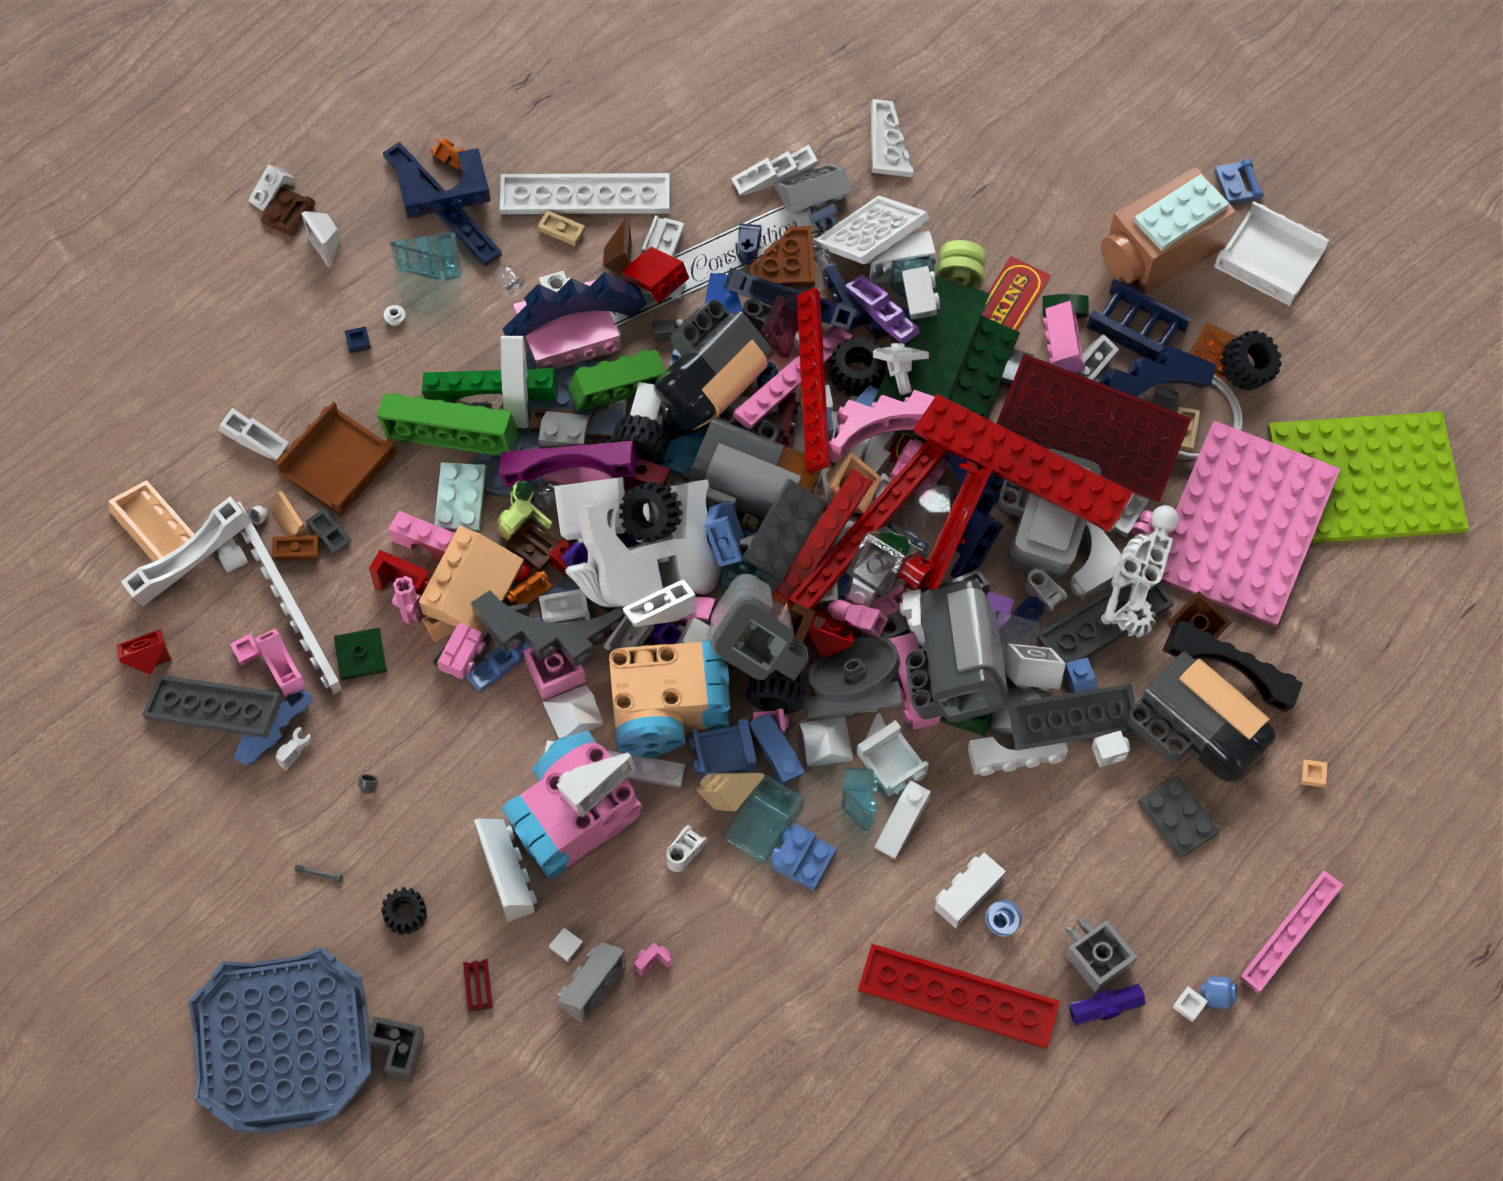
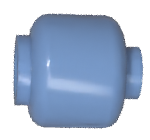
[1201,976,1237,1009]

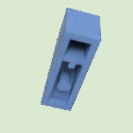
[1063,657,1098,693]
[748,713,804,786]

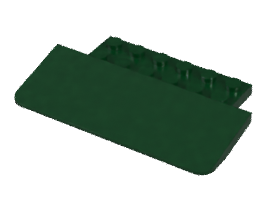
[874,276,1020,442]

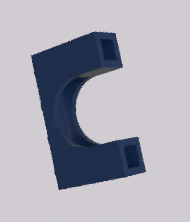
[395,148,491,218]

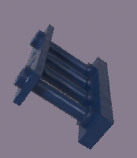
[1087,279,1190,363]

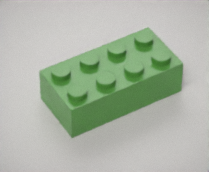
[568,349,665,413]

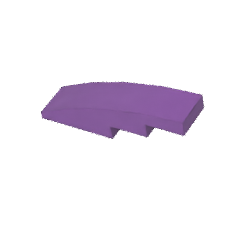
[845,275,920,344]

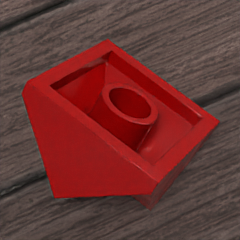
[804,608,855,658]
[116,629,172,675]

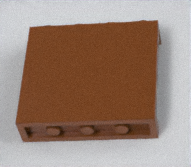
[276,401,398,516]

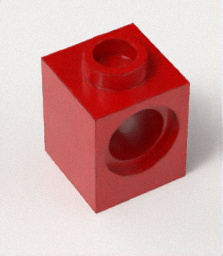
[549,538,573,578]

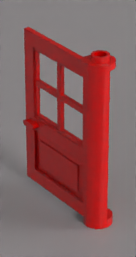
[904,461,993,593]

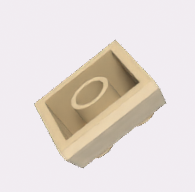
[696,772,765,812]

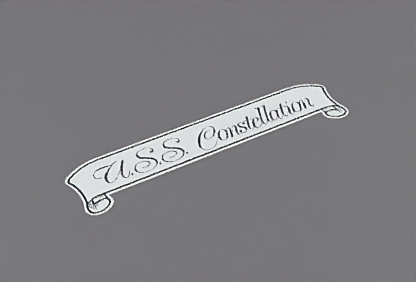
[609,206,826,337]

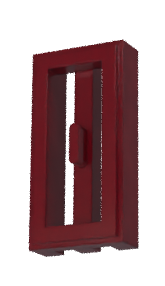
[463,959,493,1012]

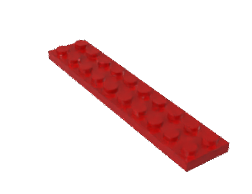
[913,394,1134,533]

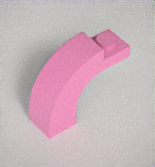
[254,628,306,697]

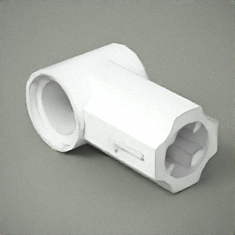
[217,538,248,573]

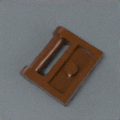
[260,187,316,236]
[505,519,561,572]

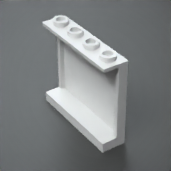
[1214,201,1329,306]

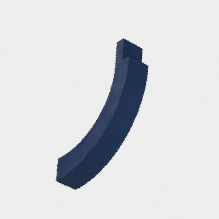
[724,268,856,330]

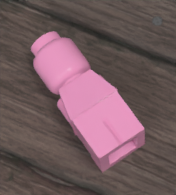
[827,599,889,638]

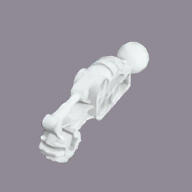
[1101,505,1179,638]

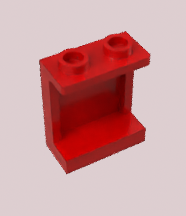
[620,246,689,303]
[369,550,431,596]

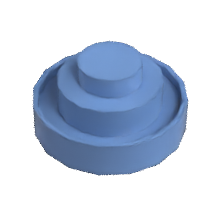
[985,900,1022,937]

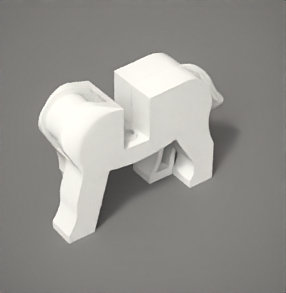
[566,479,721,607]

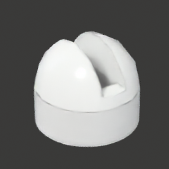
[248,505,268,525]

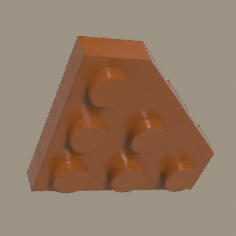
[750,226,815,287]

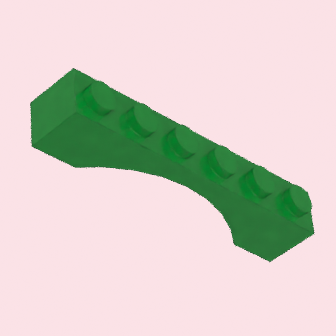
[421,368,558,403]

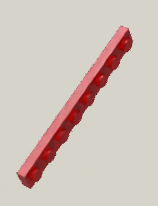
[772,469,873,610]

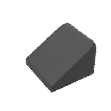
[653,320,676,342]

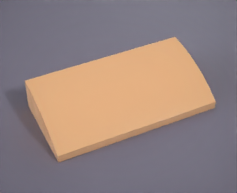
[109,480,194,562]

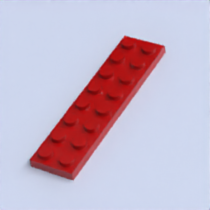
[858,944,1060,1049]

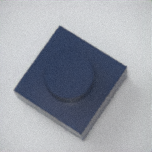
[345,326,371,354]

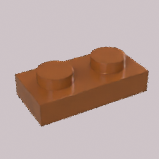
[272,535,319,561]

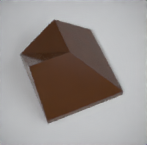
[603,218,632,276]
[1167,591,1232,639]

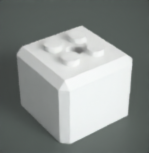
[554,477,627,543]

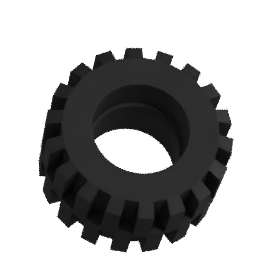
[1221,330,1282,390]
[830,336,886,397]
[610,415,670,466]
[619,482,683,542]
[746,669,808,714]

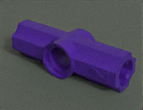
[1069,984,1146,1026]

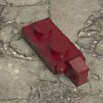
[778,392,800,454]

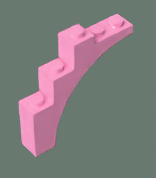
[829,390,934,463]

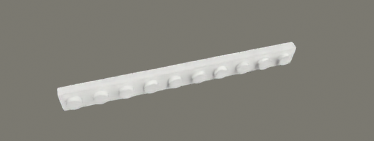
[237,501,342,695]

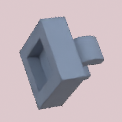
[808,204,837,230]

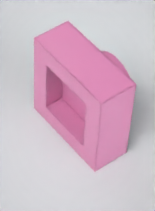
[230,633,262,666]

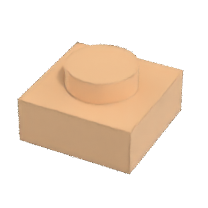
[1301,759,1327,788]

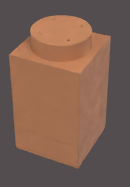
[1101,166,1236,294]

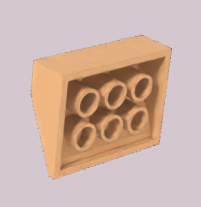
[419,526,524,638]

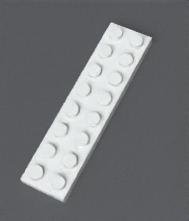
[500,173,670,214]

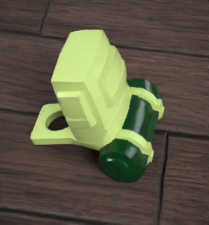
[497,481,553,541]

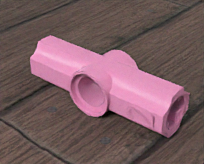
[392,576,422,624]

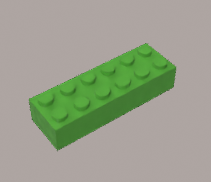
[376,393,520,456]

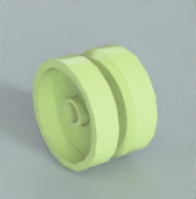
[936,240,987,289]

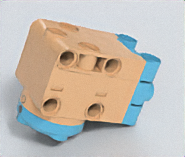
[609,640,730,759]

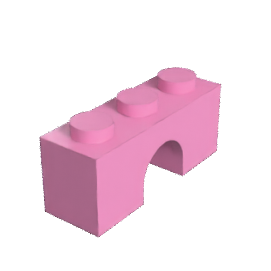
[389,511,455,561]

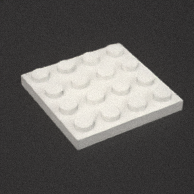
[814,196,930,264]

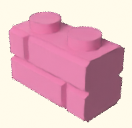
[437,623,486,680]

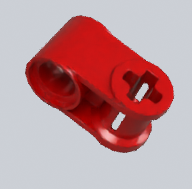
[898,556,935,589]

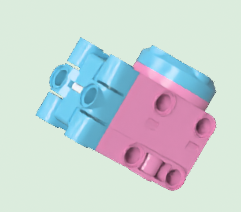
[502,731,642,879]

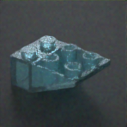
[390,232,462,281]
[724,774,804,864]

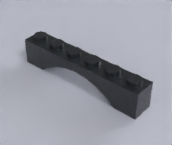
[1162,621,1303,712]

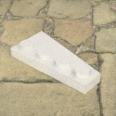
[871,99,914,177]

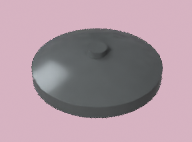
[809,635,900,703]

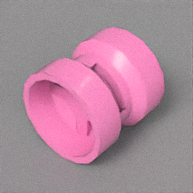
[1131,510,1155,536]

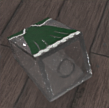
[846,526,924,597]

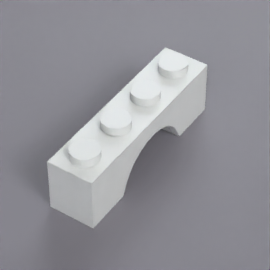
[968,737,1068,776]

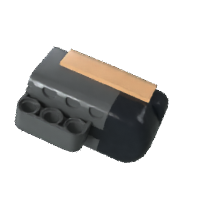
[654,299,773,432]
[1127,651,1276,782]

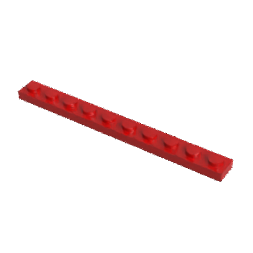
[797,287,830,474]
[789,440,948,610]

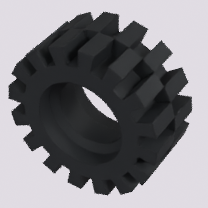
[381,887,427,935]

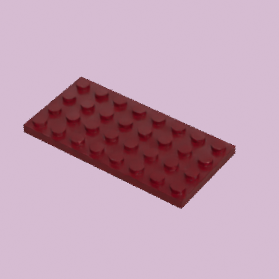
[996,354,1192,503]

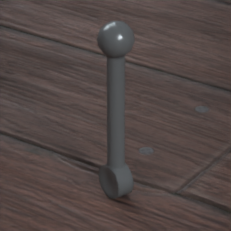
[294,865,343,883]

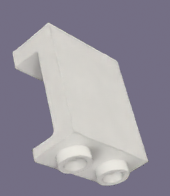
[856,720,929,797]

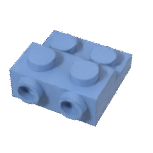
[770,824,837,891]

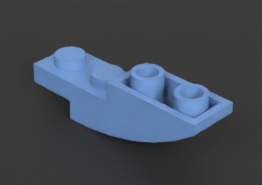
[234,690,314,765]

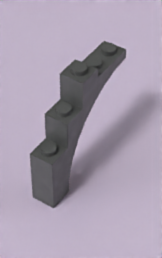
[471,590,625,668]

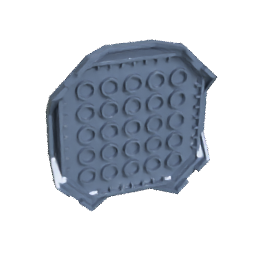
[188,947,372,1133]

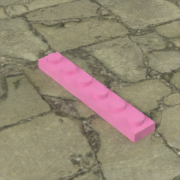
[1239,871,1343,994]

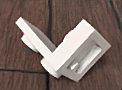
[248,164,296,211]

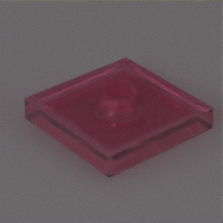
[761,296,799,358]

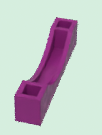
[499,441,637,487]

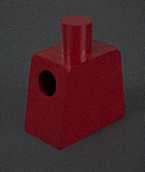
[624,458,670,502]

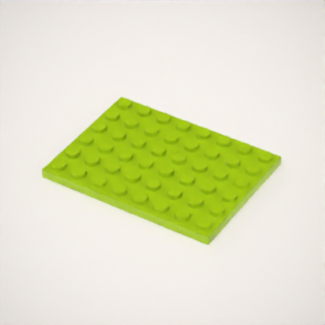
[1268,411,1469,543]

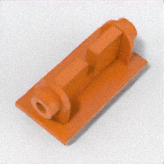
[431,137,466,172]
[505,571,553,606]

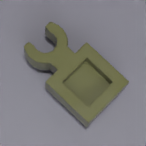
[742,513,763,532]

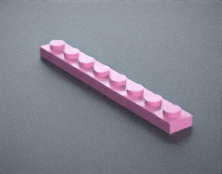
[732,325,853,430]

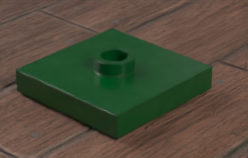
[334,628,387,680]

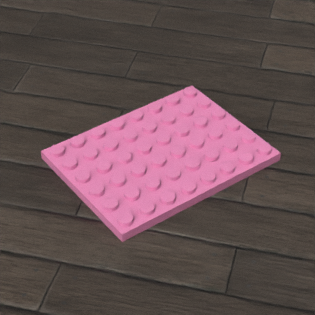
[1154,420,1340,627]

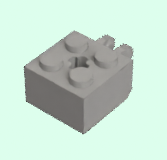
[1065,917,1137,993]

